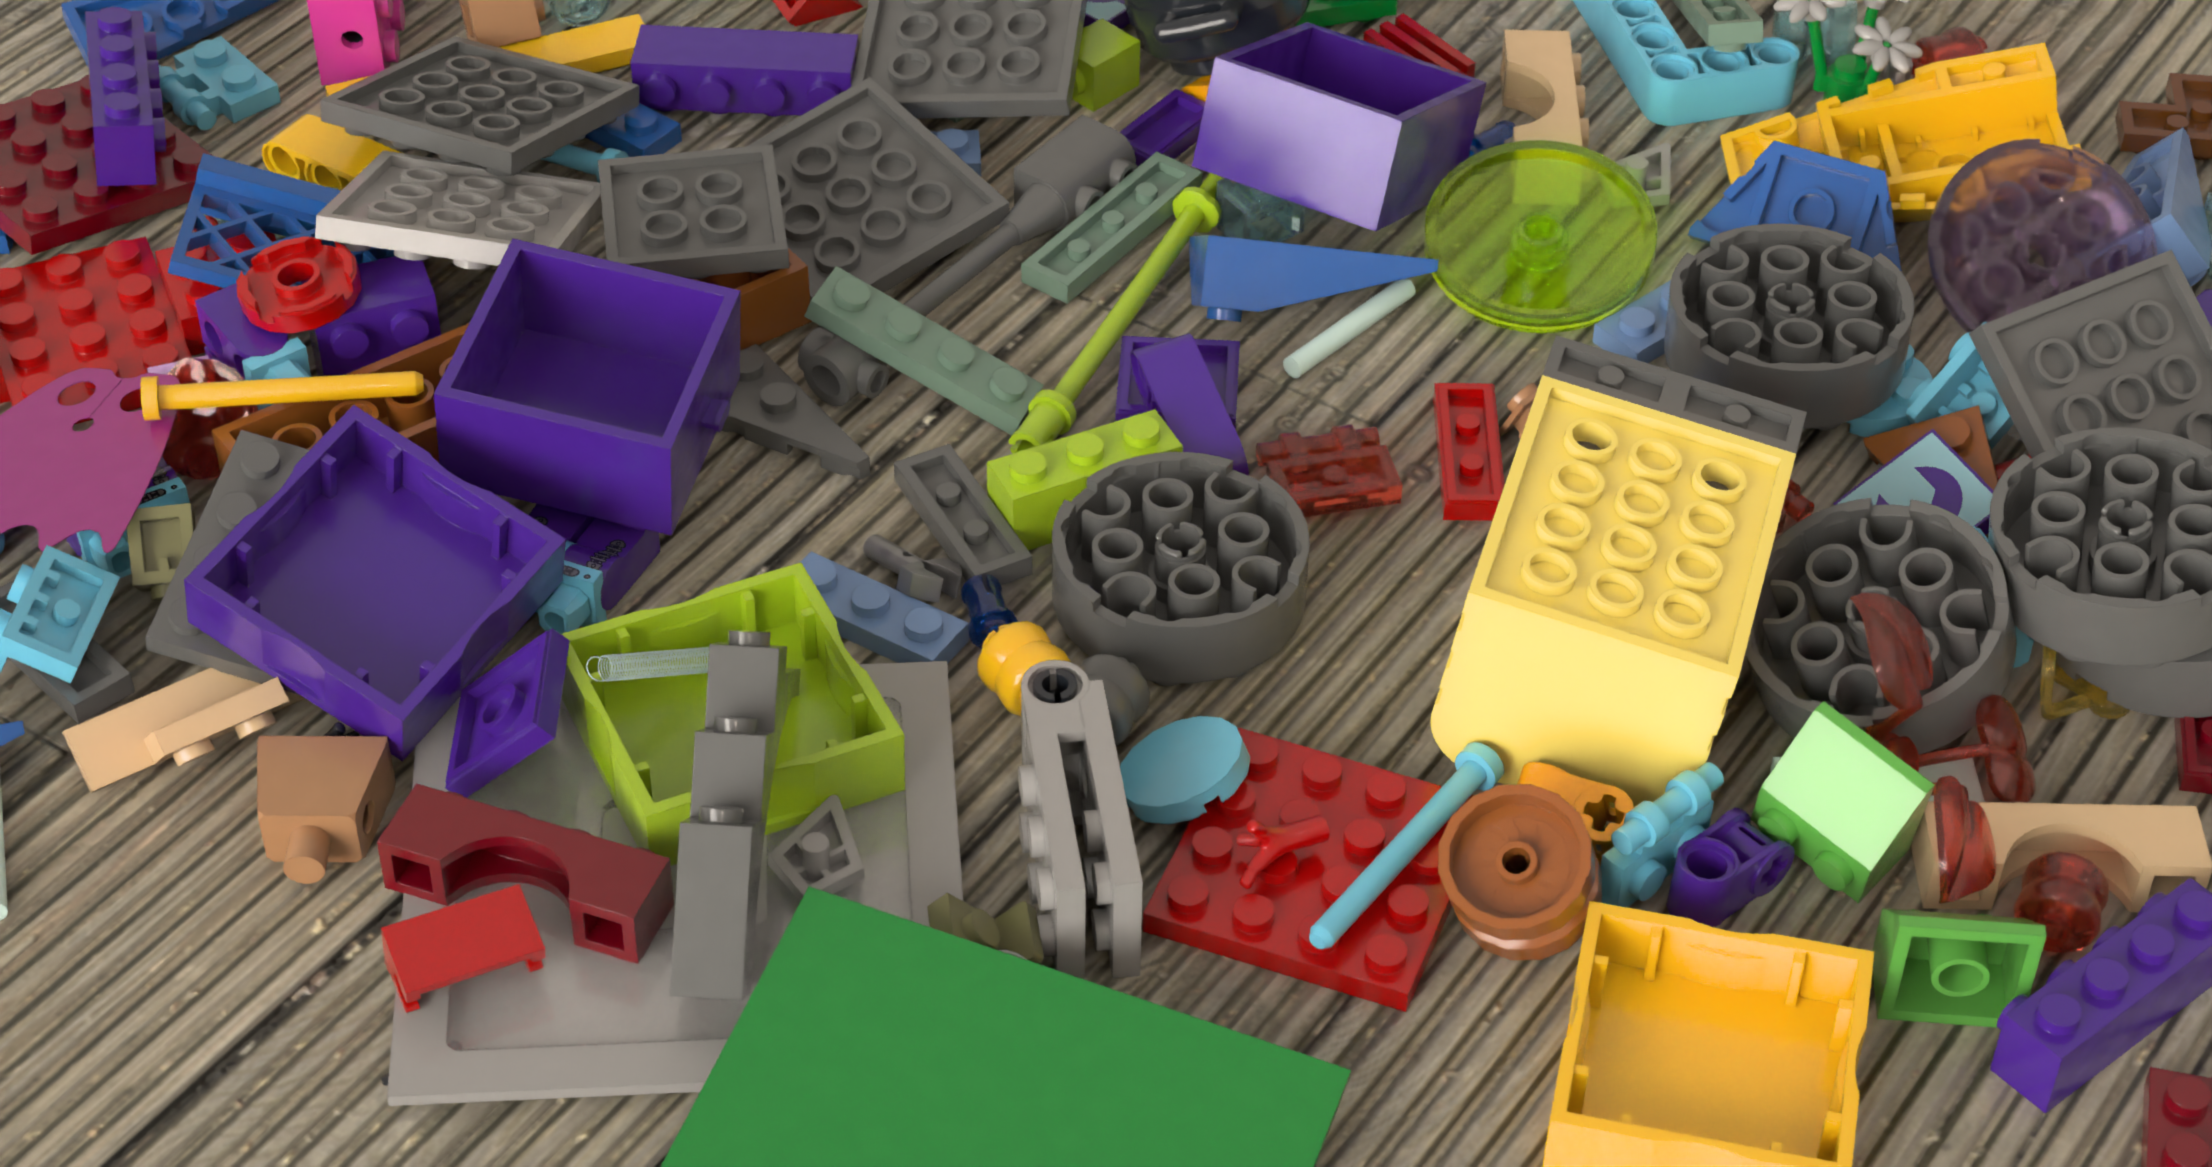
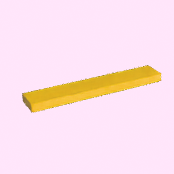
[325,14,645,128]

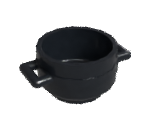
[1124,0,1310,77]

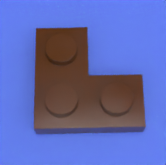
[2115,73,2212,160]

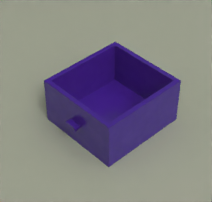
[1192,22,1487,232]
[434,238,741,536]

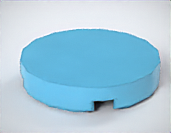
[1120,716,1251,824]

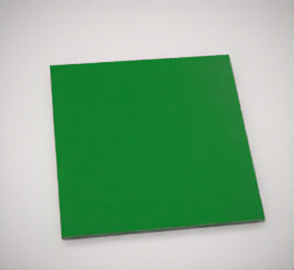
[661,886,1351,1167]

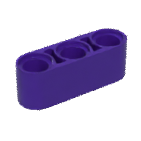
[1130,333,1249,476]

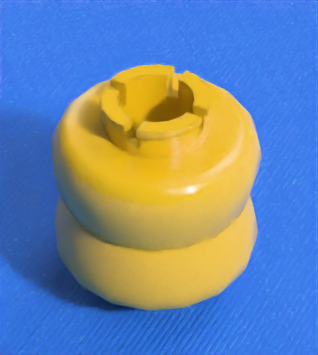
[977,621,1071,716]

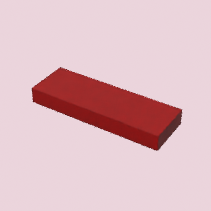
[1433,383,1505,521]

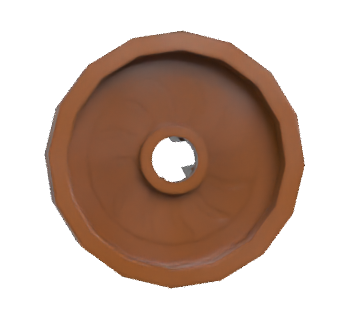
[1438,784,1602,960]

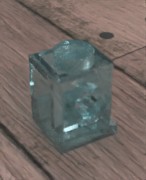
[1215,178,1305,242]

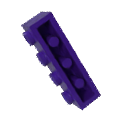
[85,7,166,186]
[630,25,859,117]
[1990,877,2212,1114]

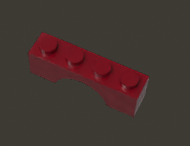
[377,783,674,965]

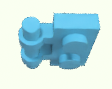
[159,36,281,130]
[1600,762,1724,907]

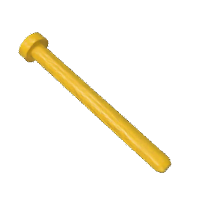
[140,371,424,421]

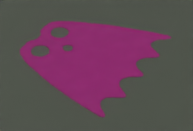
[0,368,180,553]

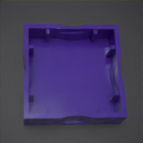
[184,405,566,761]

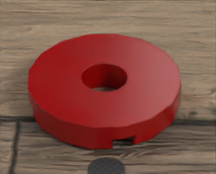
[236,236,362,333]

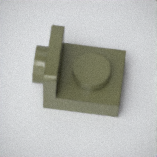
[127,503,196,601]
[927,892,1044,964]

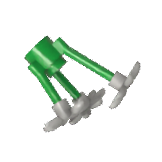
[1774,0,1923,103]

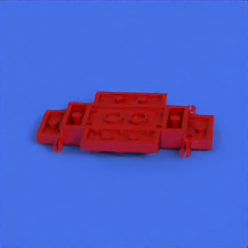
[0,215,277,424]

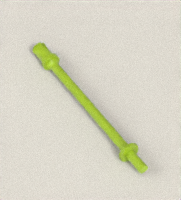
[1009,173,1231,454]

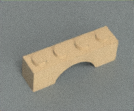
[1500,29,1593,208]
[1911,801,2212,912]

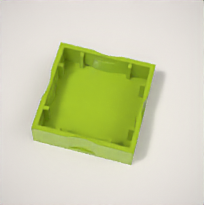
[561,562,905,866]

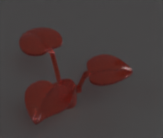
[1849,593,2036,904]

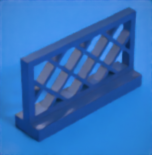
[168,153,423,288]

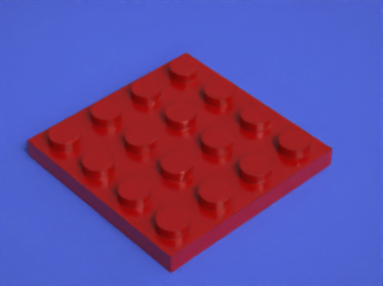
[1142,728,1474,1012]

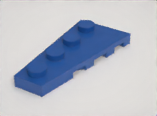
[61,0,279,66]

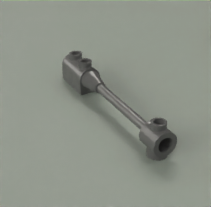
[798,114,1138,406]

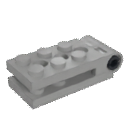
[1018,660,1143,980]

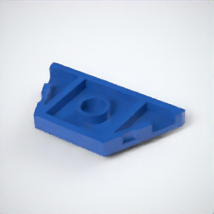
[1688,140,1902,272]

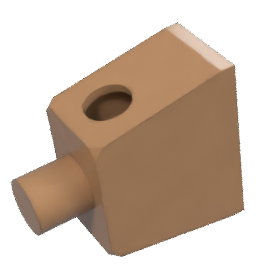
[257,736,396,884]

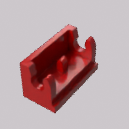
[381,884,546,1013]

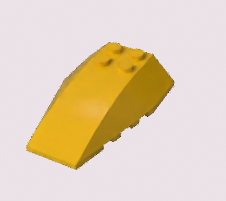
[1720,43,2092,222]

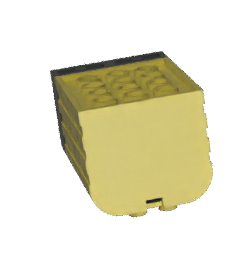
[1431,335,1807,809]

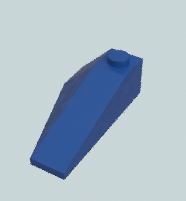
[1189,235,1439,322]

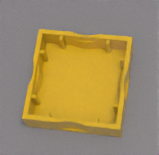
[1543,901,1874,1167]

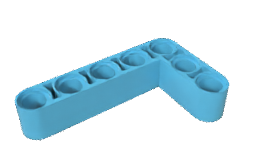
[1573,0,1800,126]

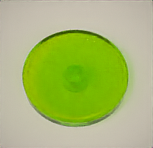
[1424,140,1658,334]

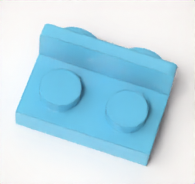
[0,545,120,683]

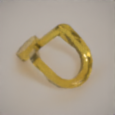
[2040,646,2130,720]

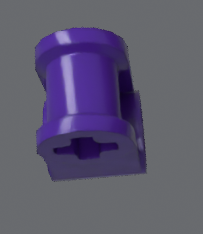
[1666,808,1795,927]

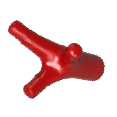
[1236,815,1330,889]

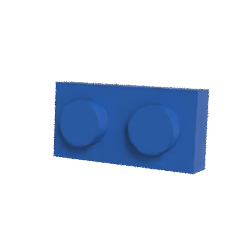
[585,103,682,157]

